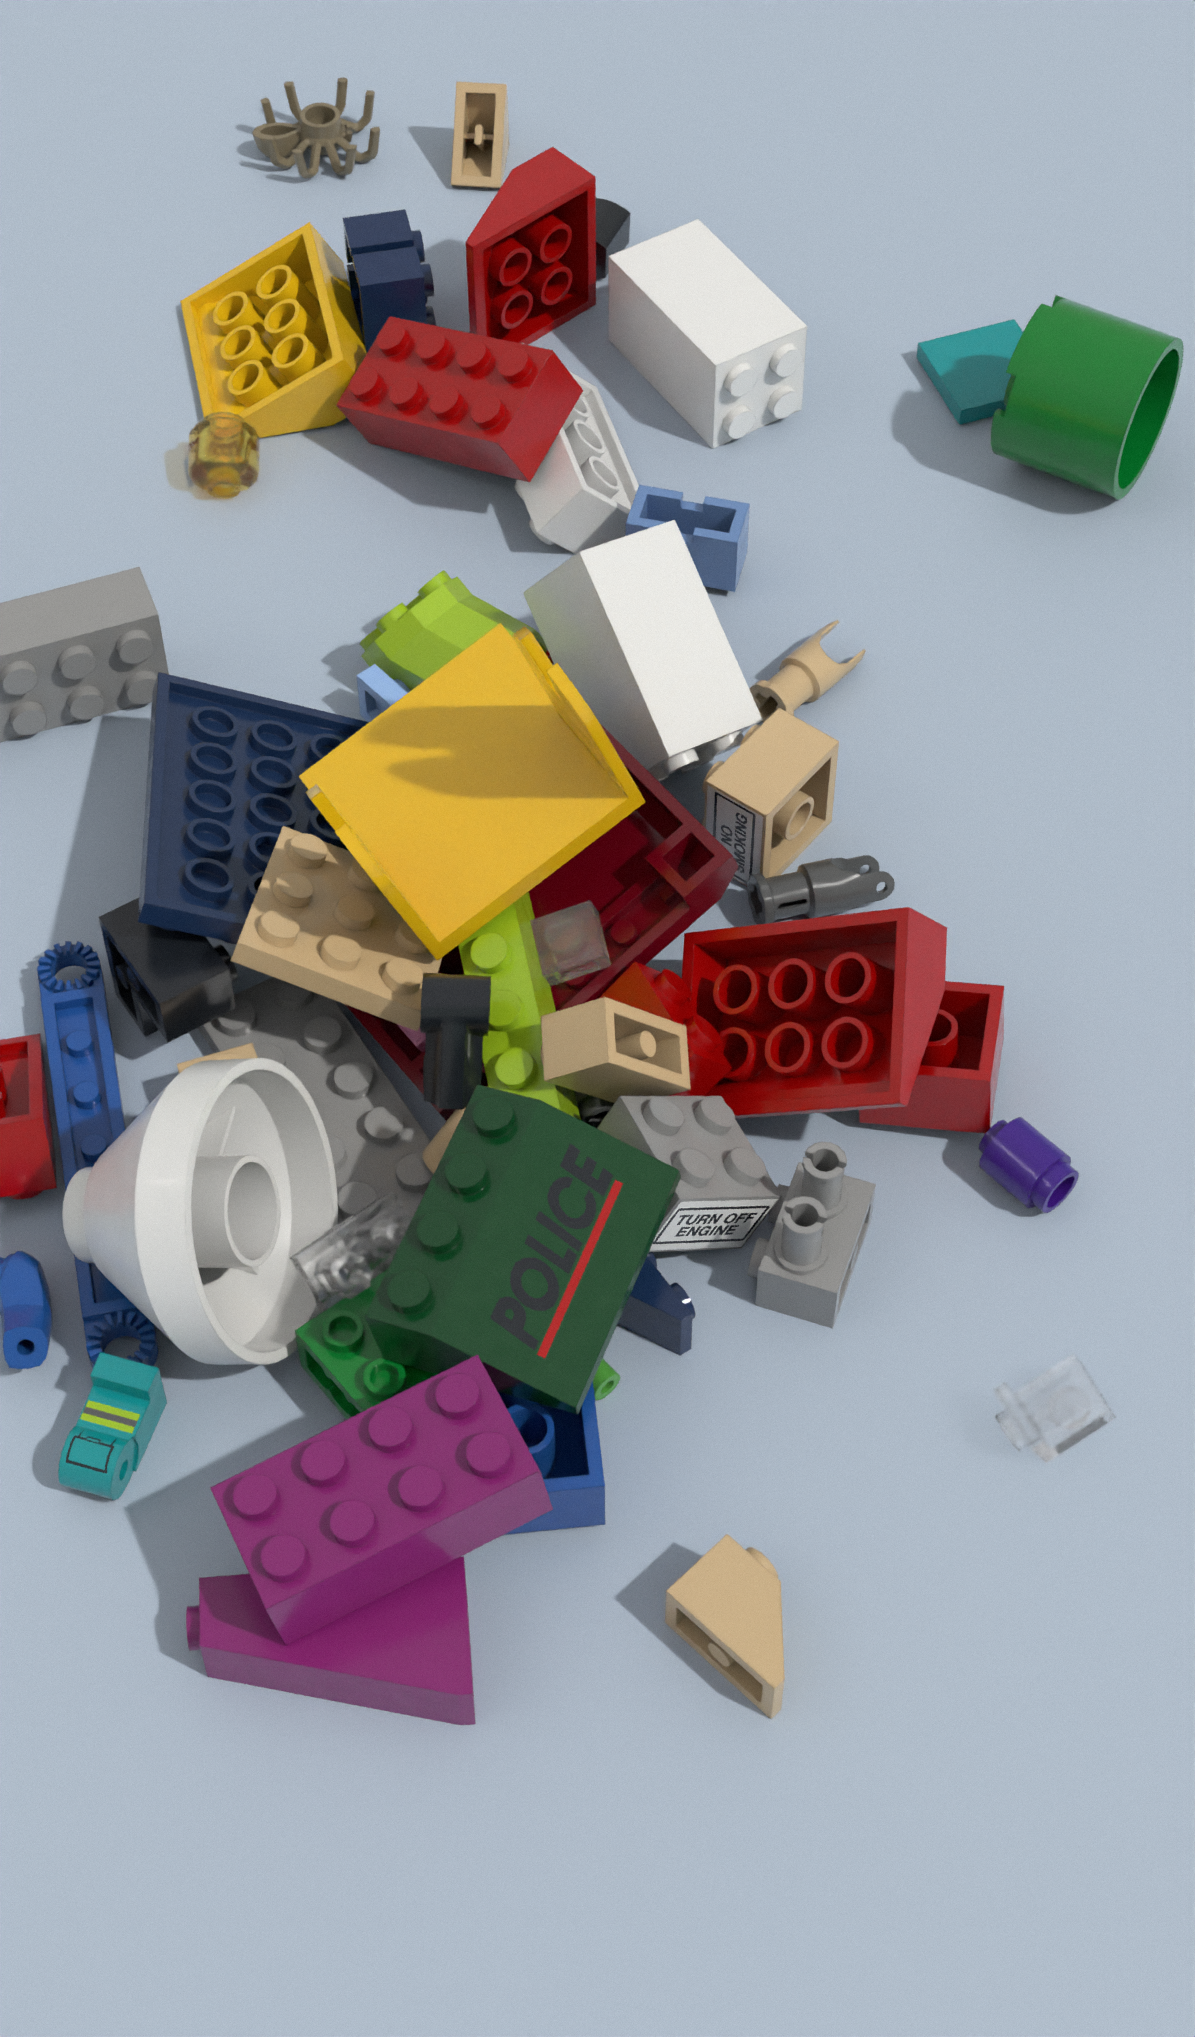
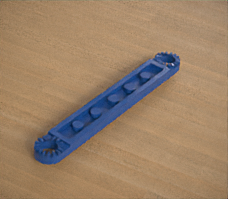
[37,941,159,1368]

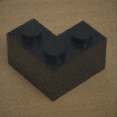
[98,898,238,1043]

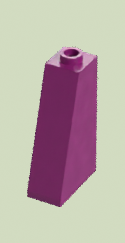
[186,1556,476,1725]

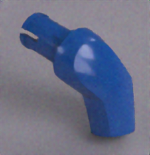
[0,1251,52,1369]

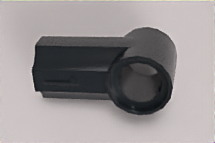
[420,973,491,1109]

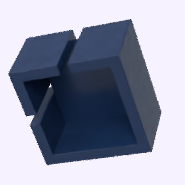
[343,209,436,353]

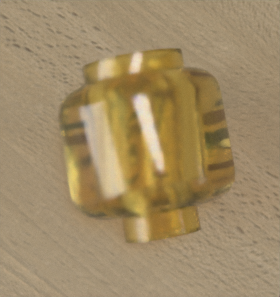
[188,412,260,499]

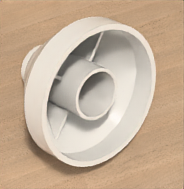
[62,1058,338,1365]

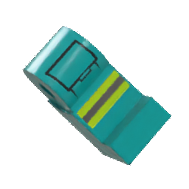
[58,1352,167,1500]

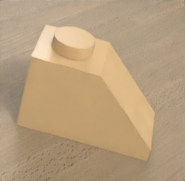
[665,1534,785,1719]

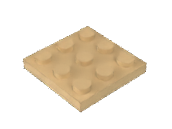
[231,826,442,1032]

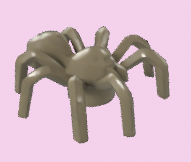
[252,77,380,178]

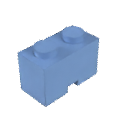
[626,485,750,592]

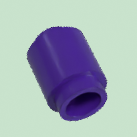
[979,1117,1079,1213]

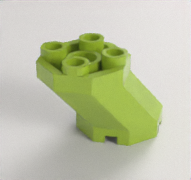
[359,570,548,691]

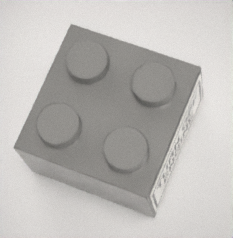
[597,1096,782,1252]

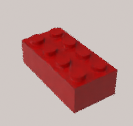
[336,316,583,482]

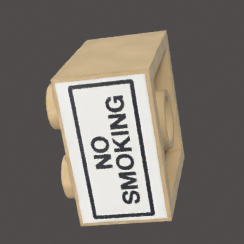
[702,708,839,887]

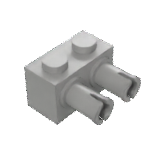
[748,1142,876,1329]

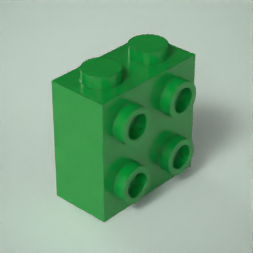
[295,1269,437,1419]

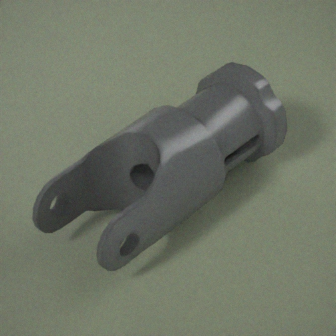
[747,855,895,925]

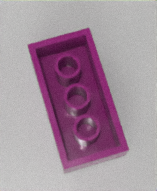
[210,1354,553,1645]

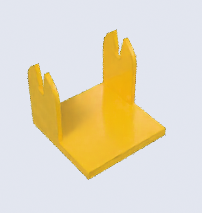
[299,623,646,961]

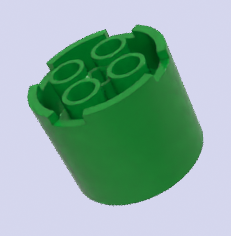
[991,295,1184,500]

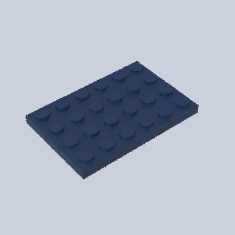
[138,672,369,944]

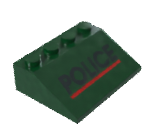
[365,1084,681,1415]

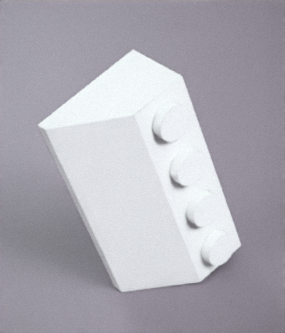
[514,343,639,554]

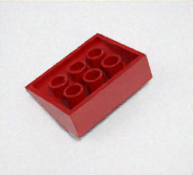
[682,907,947,1119]

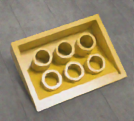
[180,222,367,446]

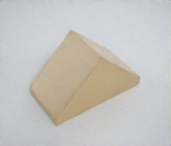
[451,81,509,189]

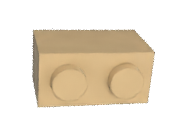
[541,997,691,1103]

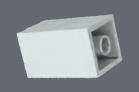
[608,219,807,449]
[523,520,763,782]

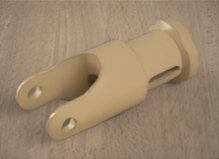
[749,620,866,723]

